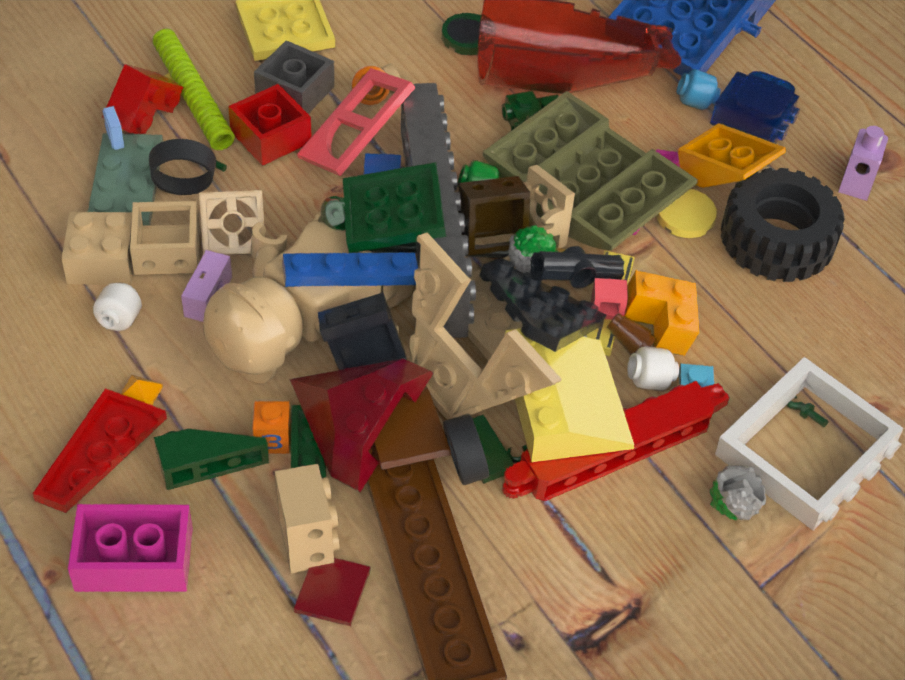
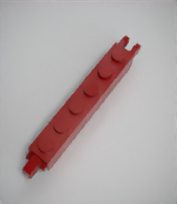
[502,381,730,501]

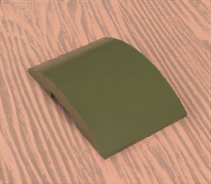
[483,91,697,250]

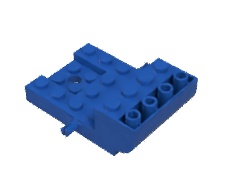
[605,0,776,76]

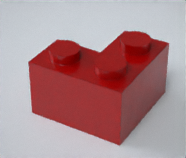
[102,64,184,134]

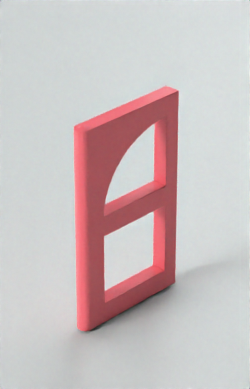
[297,68,415,176]

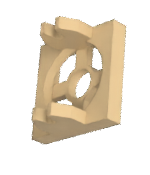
[523,165,575,248]
[199,190,265,255]

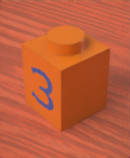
[253,401,291,454]

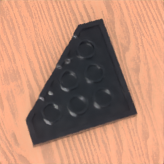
[479,258,606,352]

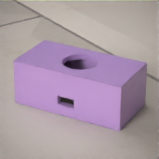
[181,250,232,322]

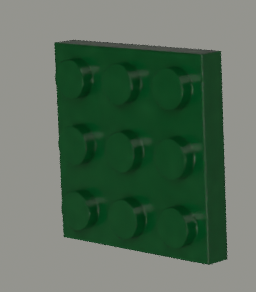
[342,162,447,253]

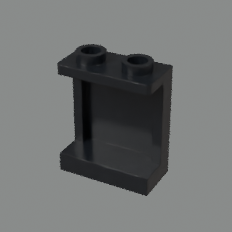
[318,292,407,370]

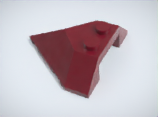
[290,358,433,493]

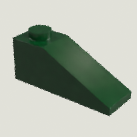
[154,428,269,490]

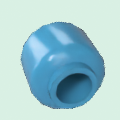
[676,69,721,110]

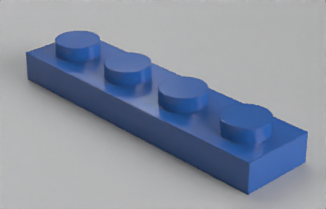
[282,252,418,287]

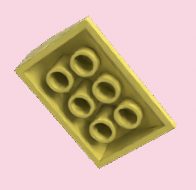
[505,328,634,462]

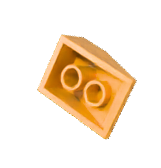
[678,123,786,188]

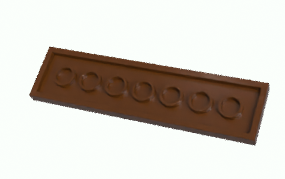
[367,448,507,680]

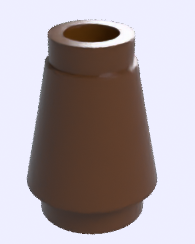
[606,312,656,355]

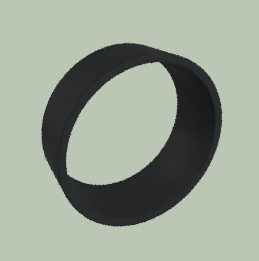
[149,139,216,195]

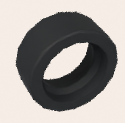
[443,414,489,485]

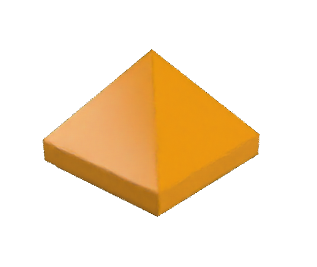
[120,375,163,405]

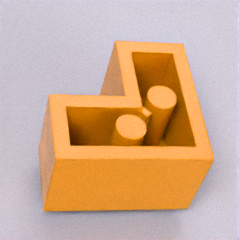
[624,270,700,356]

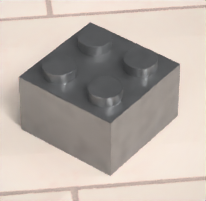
[254,40,334,114]

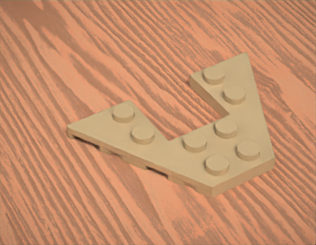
[409,233,562,420]

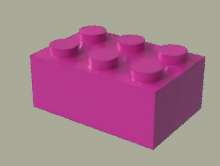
[68,504,193,592]

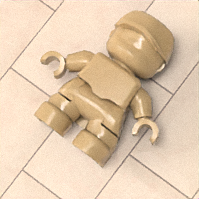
[203,211,418,384]

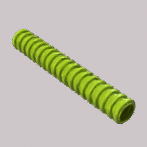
[152,29,235,150]

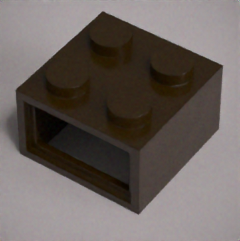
[458,176,530,256]

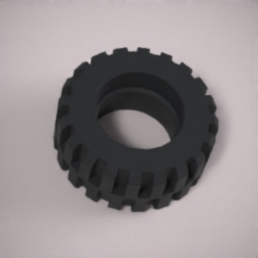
[721,168,845,282]

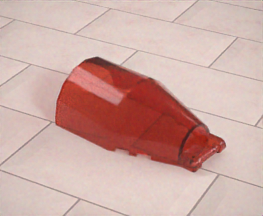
[477,0,681,95]

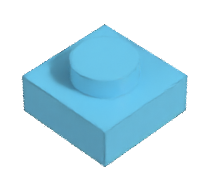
[679,364,714,387]

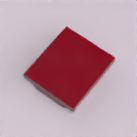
[294,558,371,627]

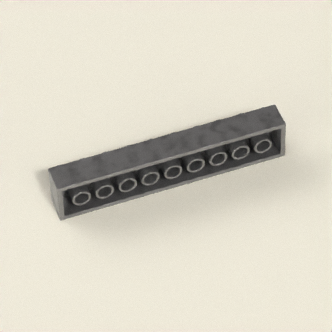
[401,83,476,338]

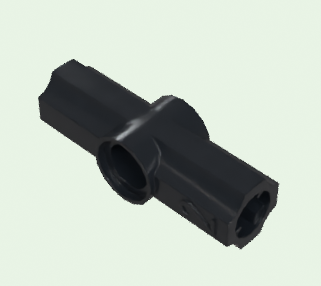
[530,246,624,289]

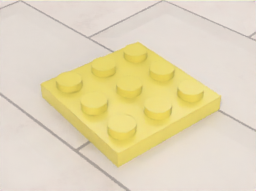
[236,0,335,61]

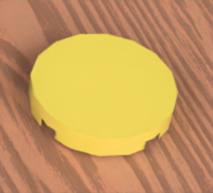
[656,189,717,238]

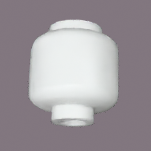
[93,283,142,331]
[627,346,679,391]

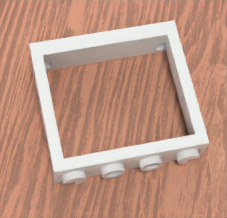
[715,357,903,531]

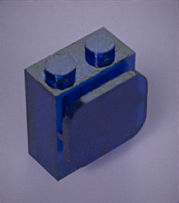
[710,71,800,144]

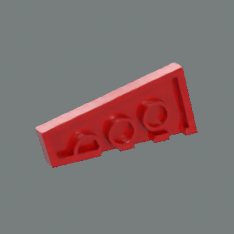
[32,388,167,513]

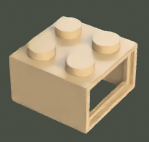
[130,201,200,275]
[61,212,133,285]
[275,464,339,574]

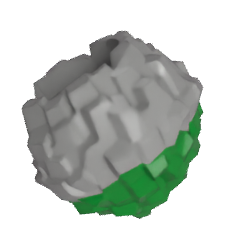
[508,225,558,273]
[710,465,766,520]

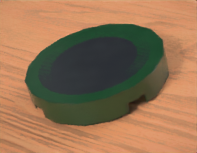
[441,13,496,55]

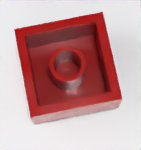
[228,84,312,166]

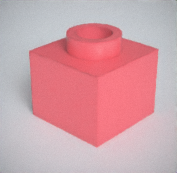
[591,278,628,320]

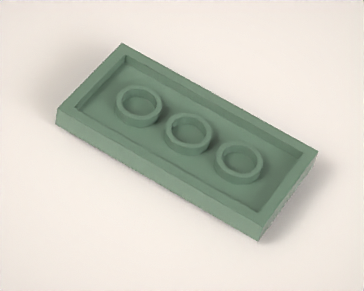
[88,133,163,226]

